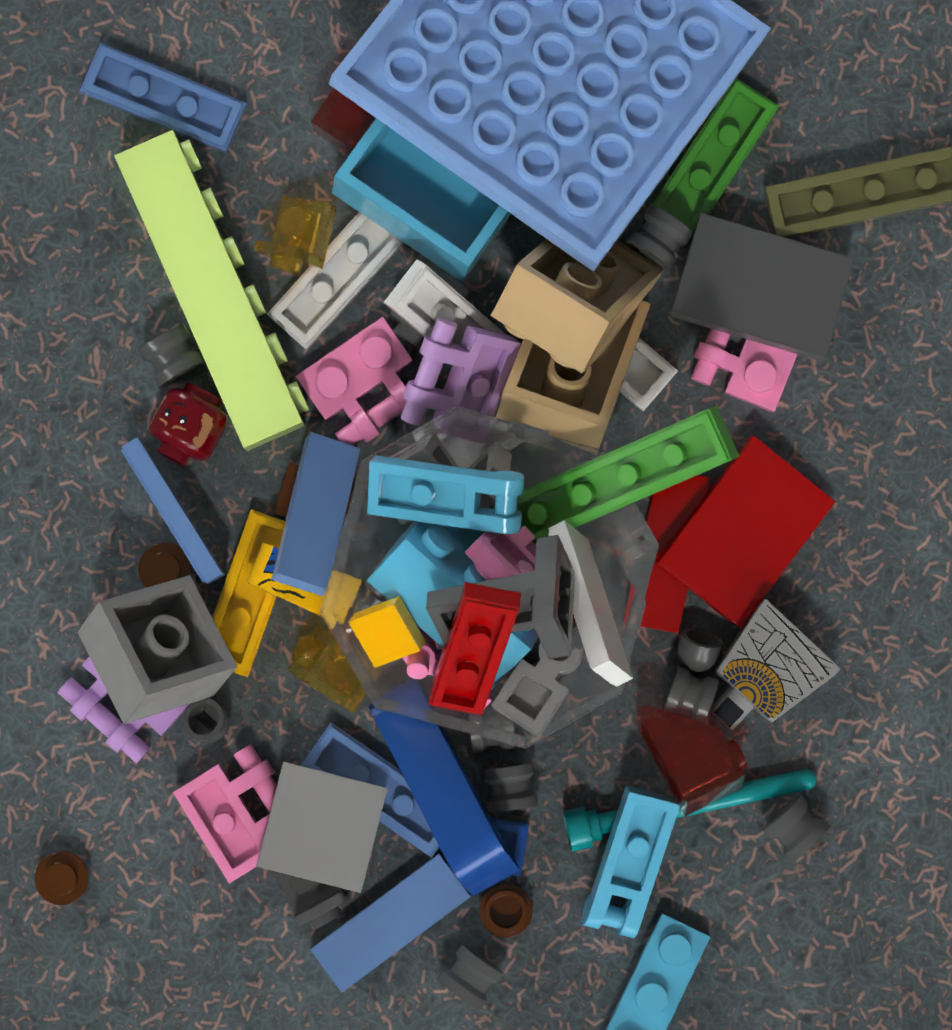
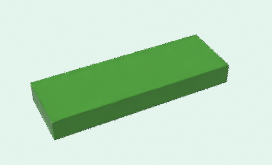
[651,78,780,240]

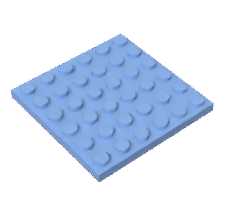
[329,0,771,272]

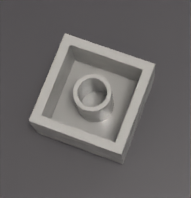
[77,575,238,725]

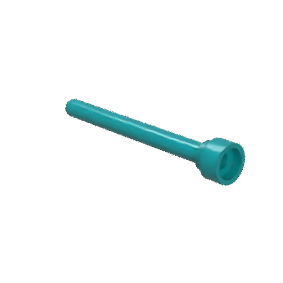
[563,769,817,852]

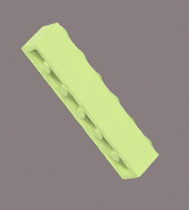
[114,130,309,451]

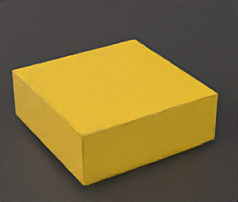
[348,596,426,668]

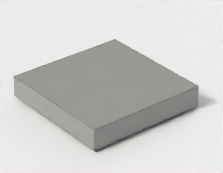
[256,761,388,893]

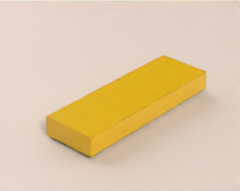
[212,509,285,677]

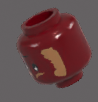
[149,383,228,466]

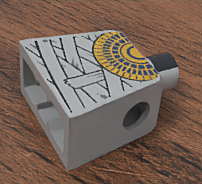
[710,599,841,731]

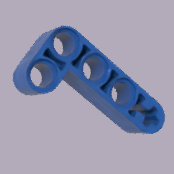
[368,680,520,896]

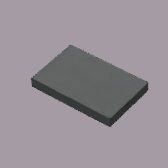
[670,213,854,362]

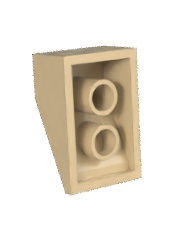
[491,239,664,373]
[494,301,651,460]

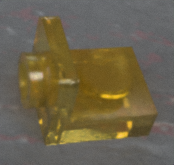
[253,196,337,274]
[288,626,382,713]

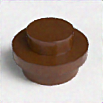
[138,542,192,588]
[35,851,89,905]
[479,883,533,938]

